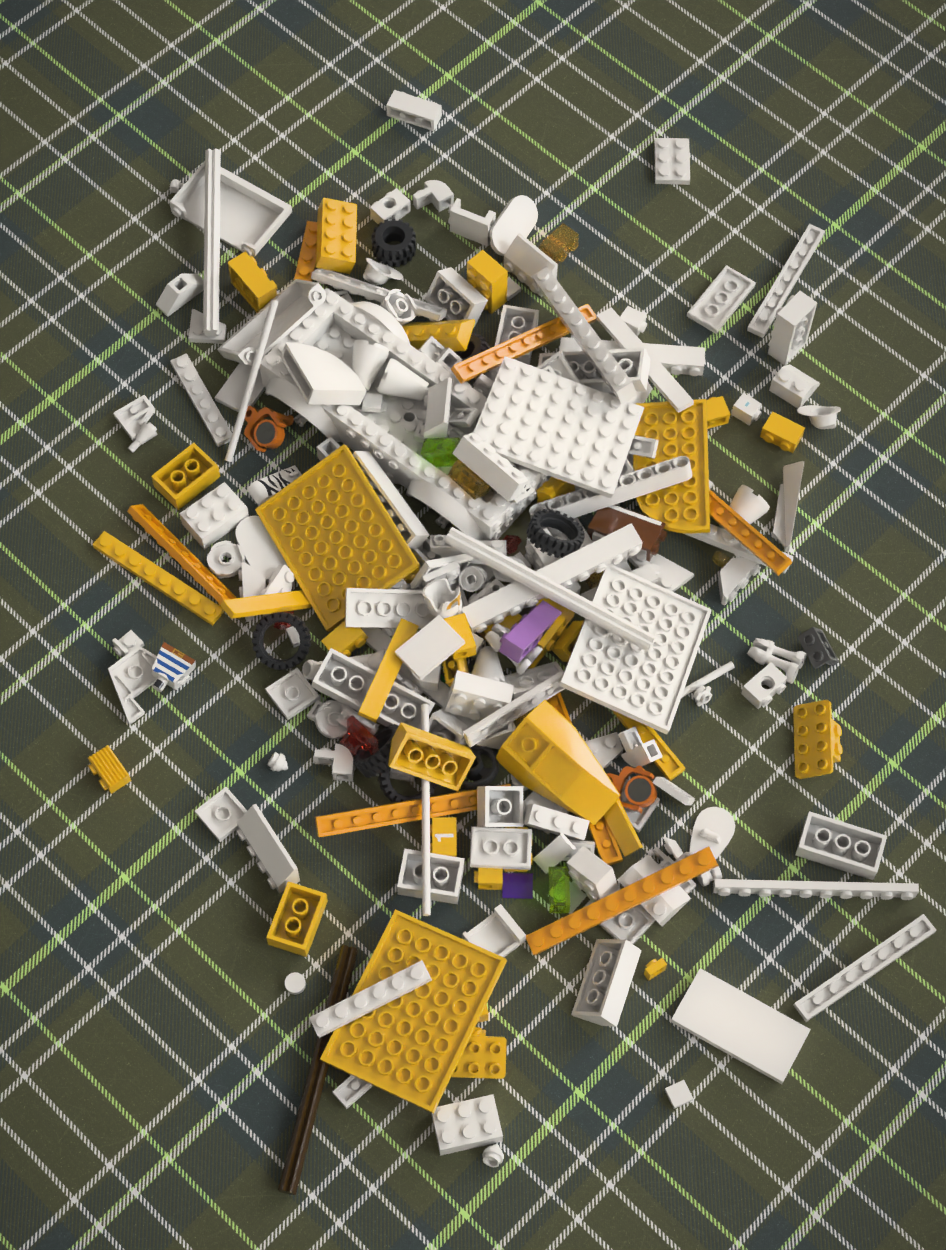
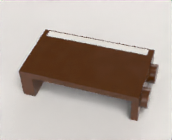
[587,505,667,562]

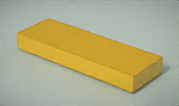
[604,798,643,857]

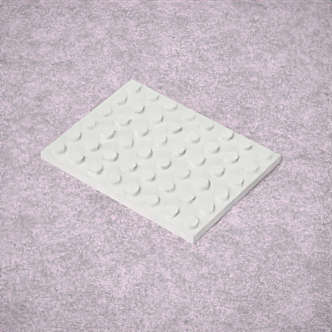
[474,356,644,499]
[559,564,712,734]

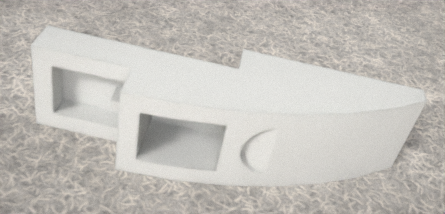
[430,535,507,564]

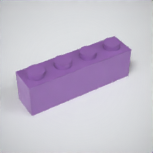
[499,600,562,663]

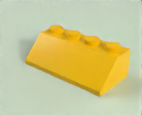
[402,319,475,351]
[388,722,476,791]

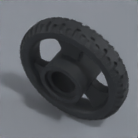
[460,744,499,790]

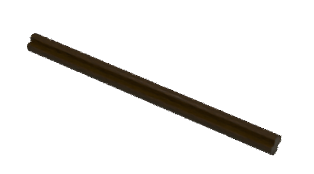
[278,945,358,1195]

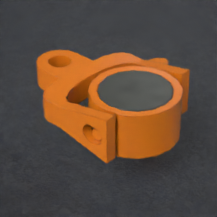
[244,406,294,452]
[607,766,657,814]

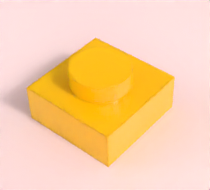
[644,958,667,981]

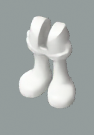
[485,623,543,676]
[747,638,807,684]

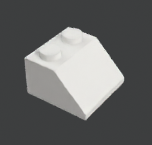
[769,364,820,408]
[429,708,470,746]

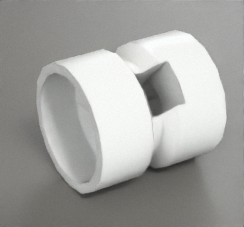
[459,566,488,592]

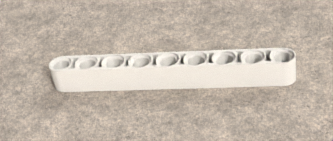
[529,456,692,528]

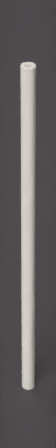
[421,704,431,916]

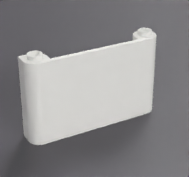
[169,161,292,257]
[217,279,326,365]

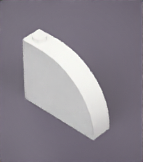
[281,342,366,405]

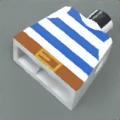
[151,642,196,692]

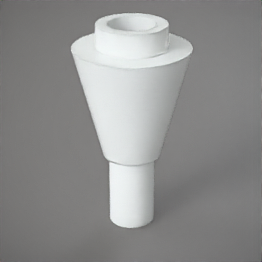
[128,422,158,453]

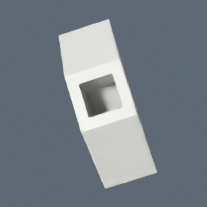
[156,274,204,317]
[718,558,761,606]
[238,562,267,622]

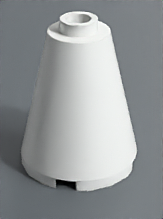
[380,289,416,325]
[352,340,389,391]
[377,358,429,401]
[719,485,770,529]
[472,646,506,683]

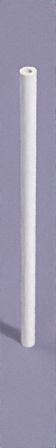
[225,300,278,462]

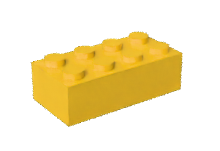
[316,198,357,274]

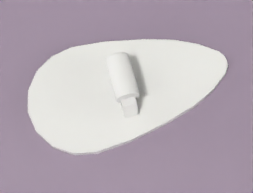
[689,807,735,859]

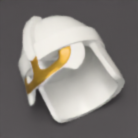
[422,578,462,619]

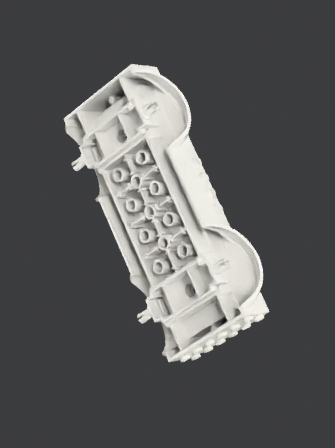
[260,290,551,540]

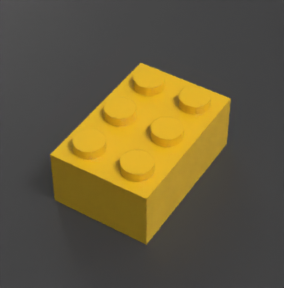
[467,250,508,314]
[228,252,278,313]
[151,443,220,510]
[266,881,328,957]

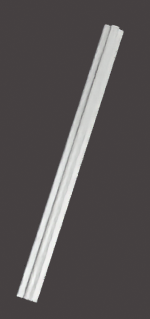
[203,148,221,337]
[445,527,656,652]

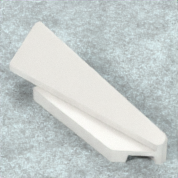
[772,461,804,552]

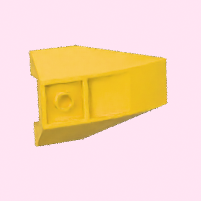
[496,700,621,825]

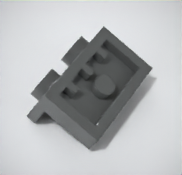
[798,627,839,669]

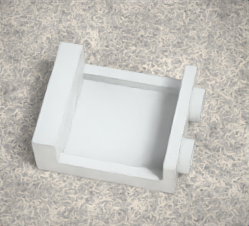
[448,198,496,246]
[462,904,526,957]

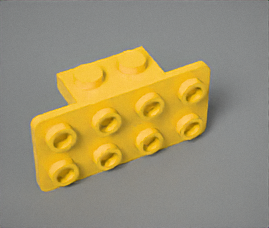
[528,598,575,669]
[793,700,842,779]
[451,1027,507,1079]

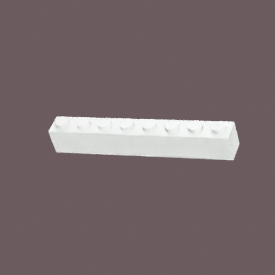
[560,337,705,376]

